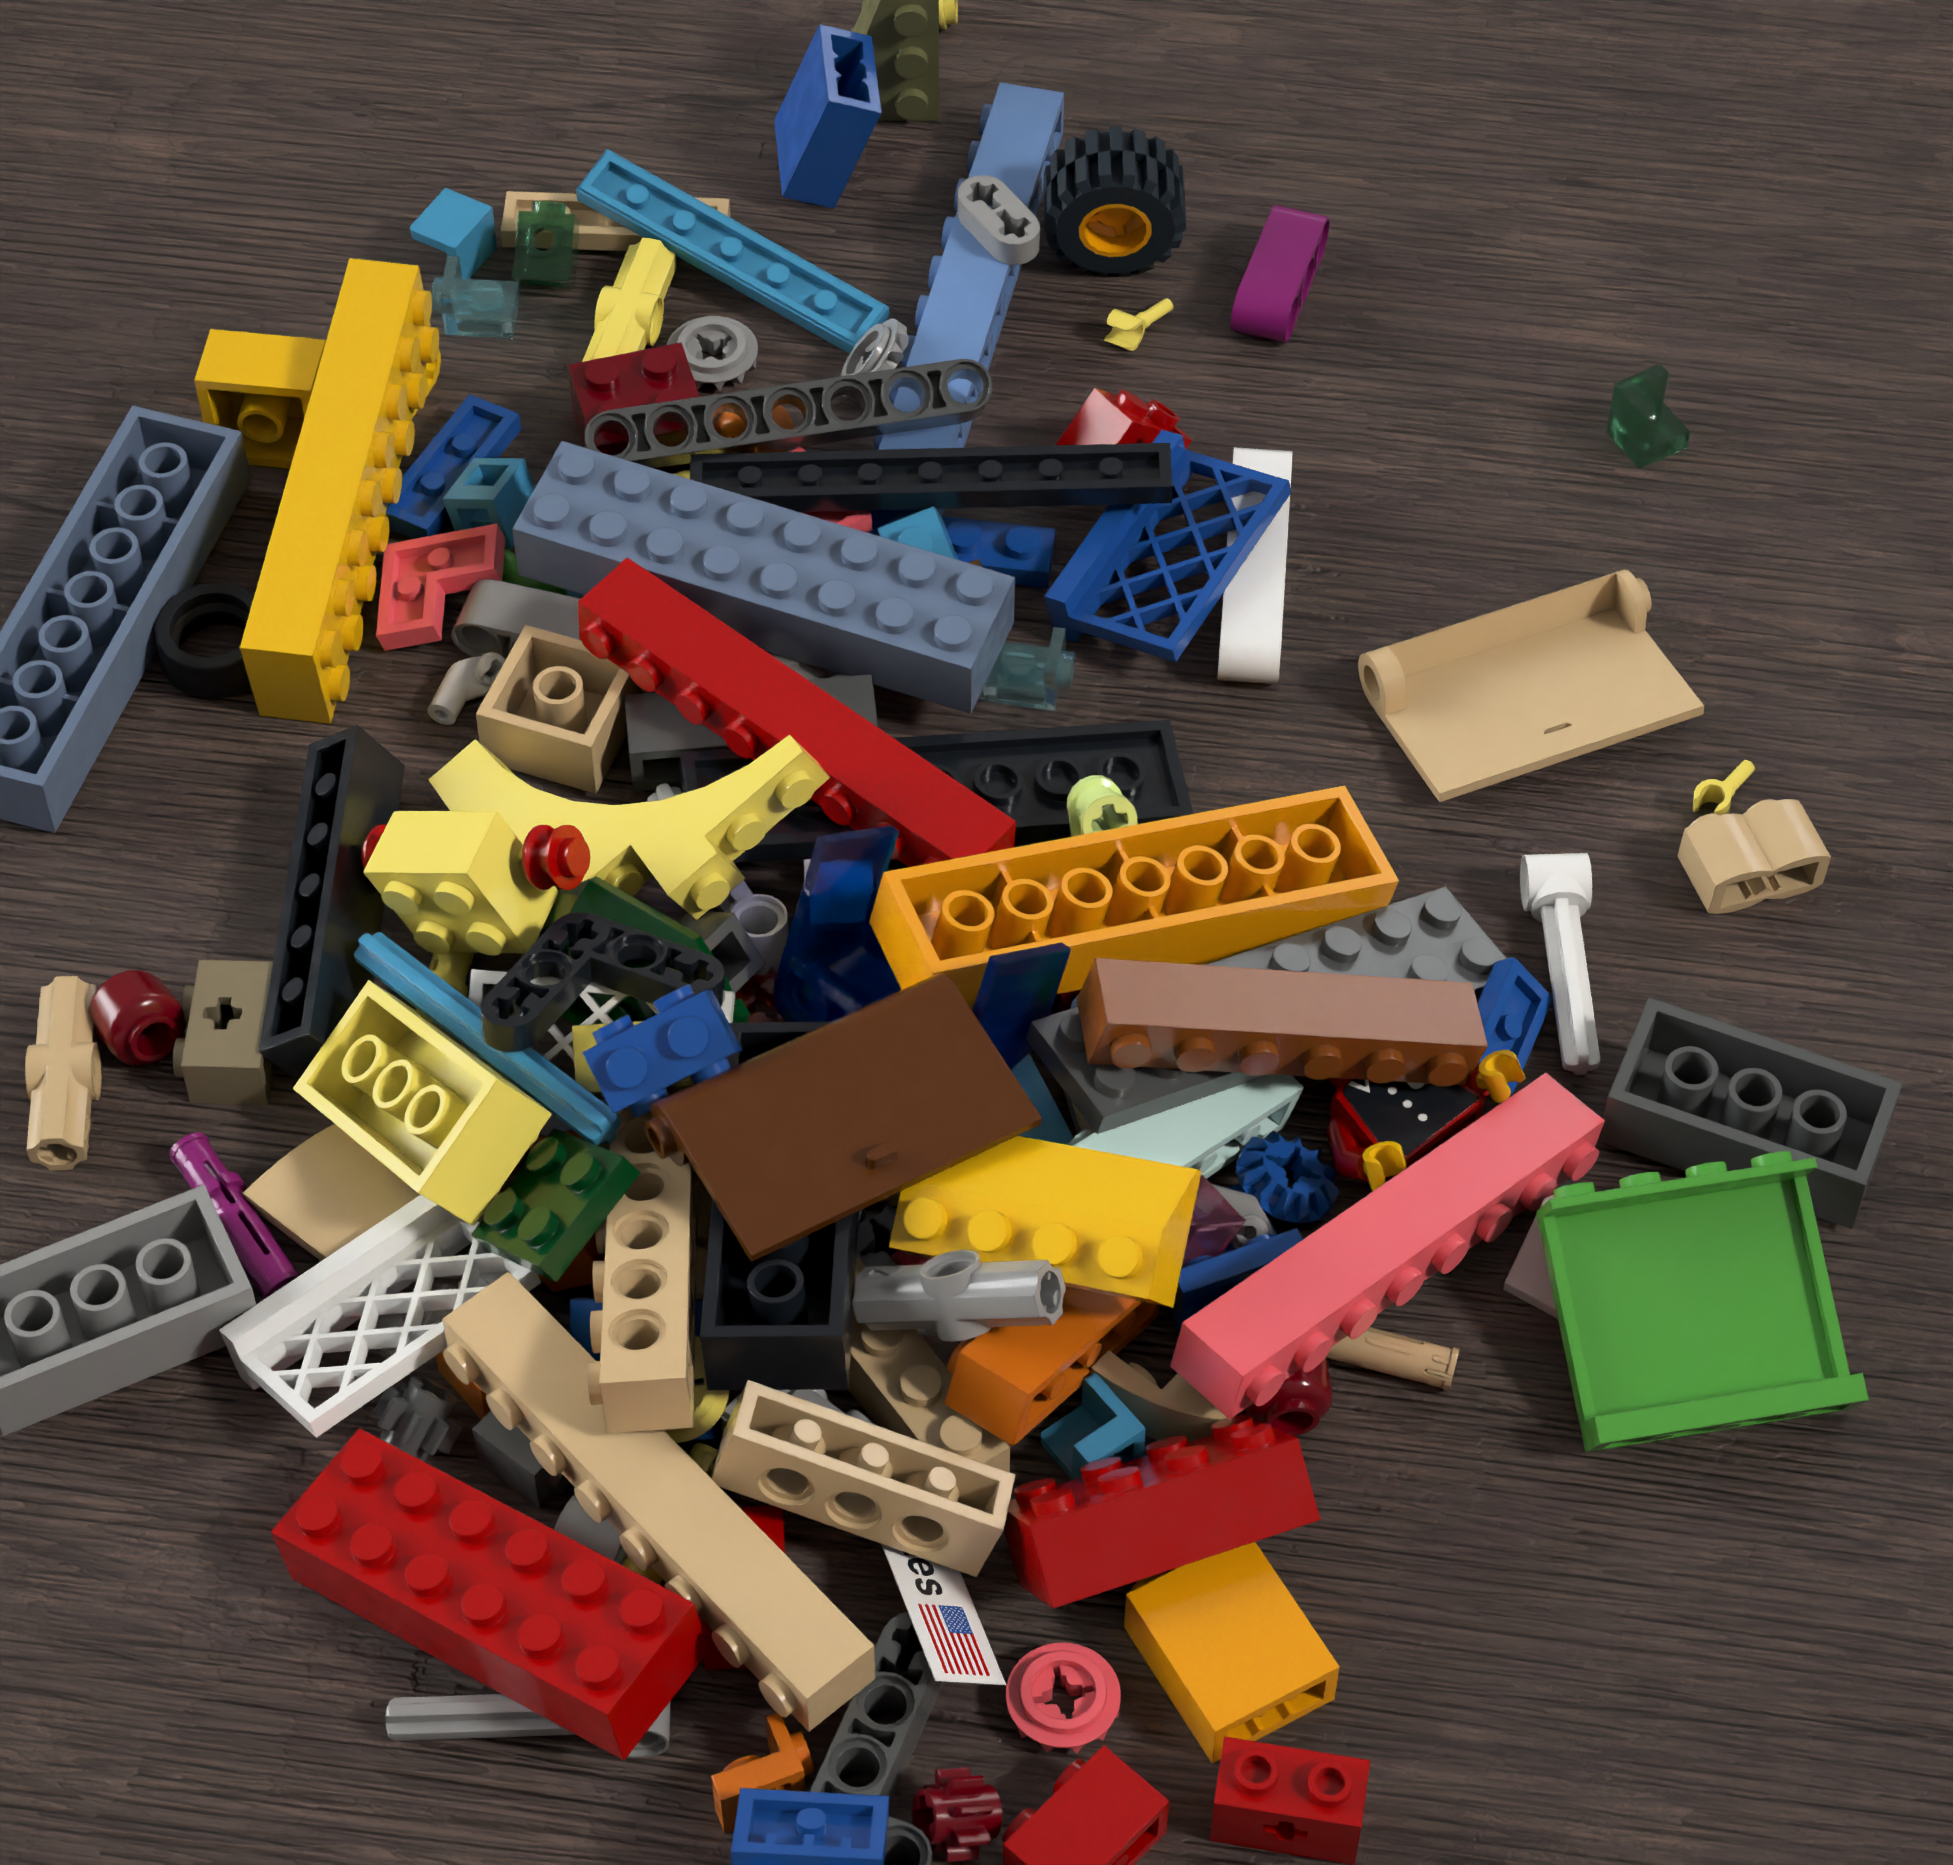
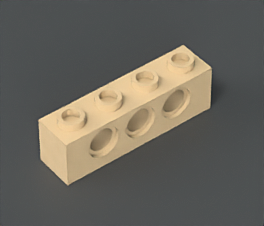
[711,1380,1015,1577]

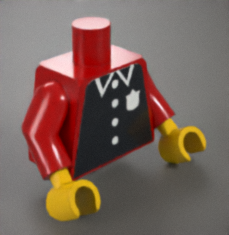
[1326,1050,1526,1191]

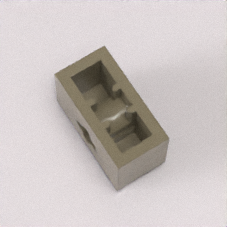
[173,960,275,1105]

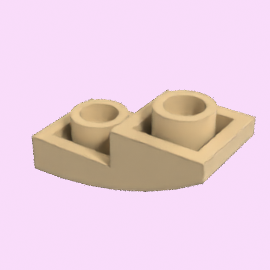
[1091,1350,1227,1442]

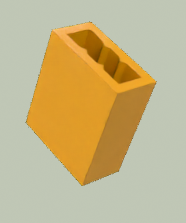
[1124,1542,1339,1763]

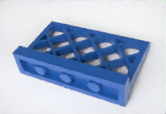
[1044,429,1291,663]

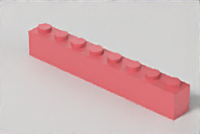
[1170,1073,1605,1420]

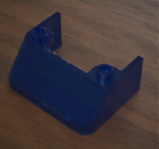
[774,825,1071,1071]

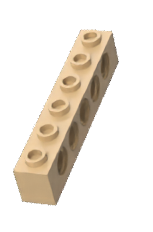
[587,1086,699,1433]

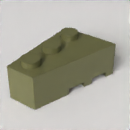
[850,0,939,121]

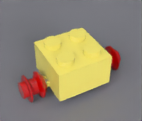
[361,811,591,956]

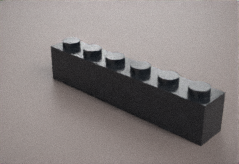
[259,725,405,1082]

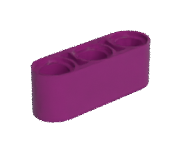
[1230,204,1330,343]

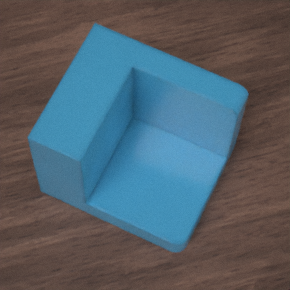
[410,188,497,287]
[1041,1372,1146,1480]

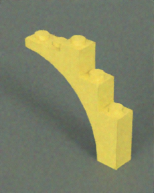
[428,735,830,920]

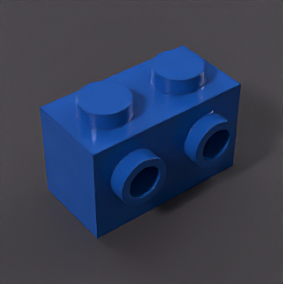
[582,984,742,1119]

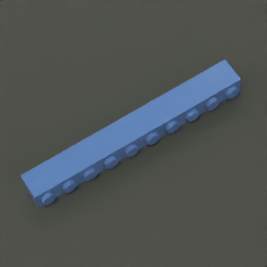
[874,82,1064,516]

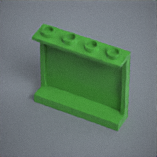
[1536,1151,1869,1453]

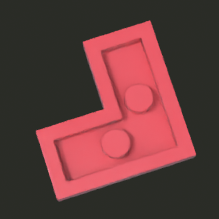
[376,523,505,651]

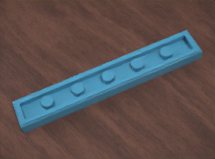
[576,149,890,354]

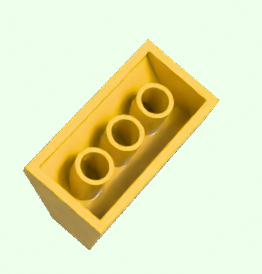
[889,1136,1202,1308]

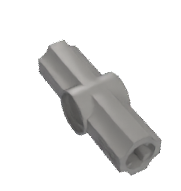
[852,1250,1066,1342]

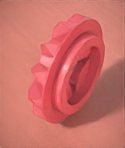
[1006,1642,1121,1754]

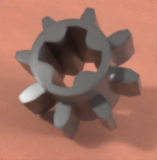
[373,1376,464,1462]

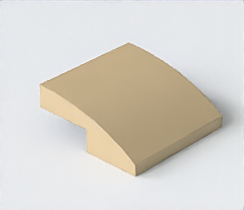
[243,1124,421,1261]

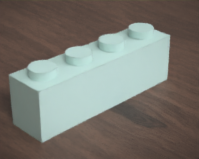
[1068,1074,1304,1181]

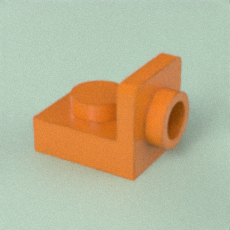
[711,1712,814,1834]

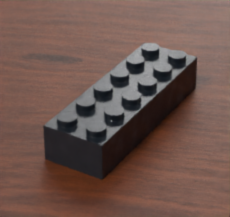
[700,1021,859,1390]

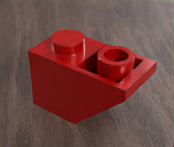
[1056,388,1193,449]

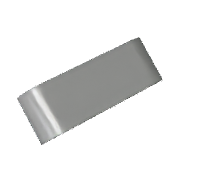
[451,579,581,659]

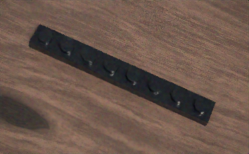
[690,443,1172,512]

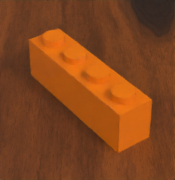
[944,1286,1160,1446]

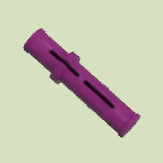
[169,1132,300,1299]

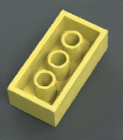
[293,980,552,1226]

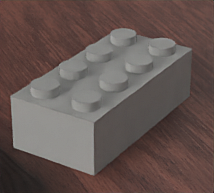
[0,1185,256,1436]

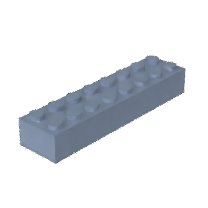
[0,405,251,833]
[512,441,1015,714]

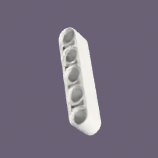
[1217,447,1293,684]

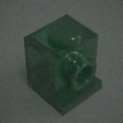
[512,201,580,288]

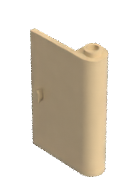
[1358,569,1704,802]

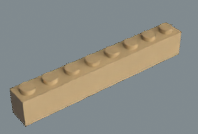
[442,1271,875,1732]

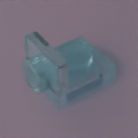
[432,256,520,338]
[983,627,1076,711]

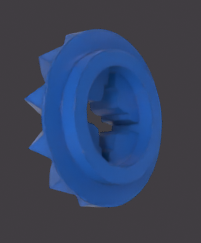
[1236,1130,1340,1224]

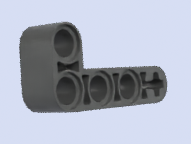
[810,1612,944,1865]

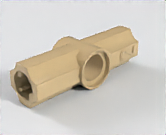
[25,976,102,1171]

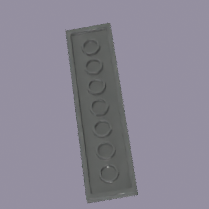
[1026,886,1507,1134]

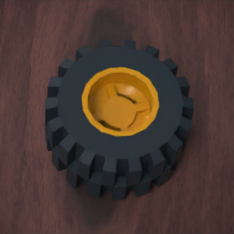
[1043,127,1186,277]

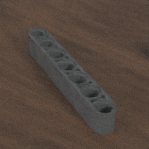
[584,359,992,468]

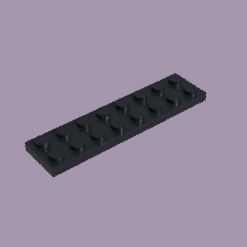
[679,720,1193,863]

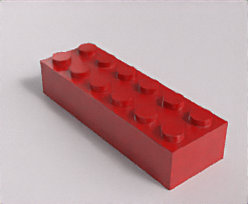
[271,1428,710,1761]

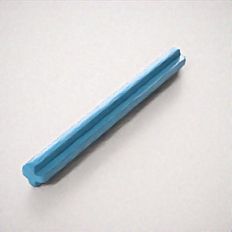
[354,932,621,1146]

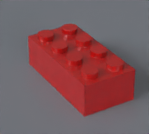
[1004,1414,1321,1609]

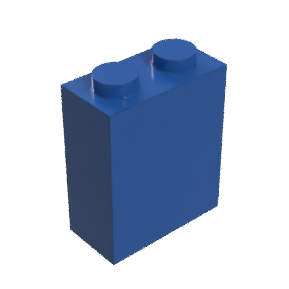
[774,24,882,208]

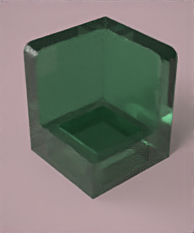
[1606,364,1690,469]

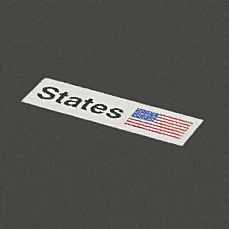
[881,1544,1006,1685]

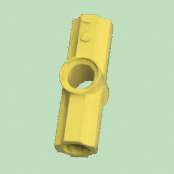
[582,237,677,362]

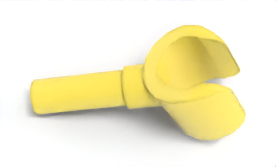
[1104,298,1173,351]
[1692,760,1755,815]

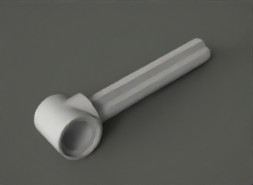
[385,1694,670,1758]

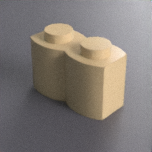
[1677,799,1831,914]

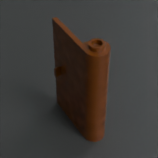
[645,973,1042,1262]

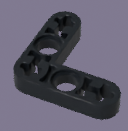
[480,912,725,1052]

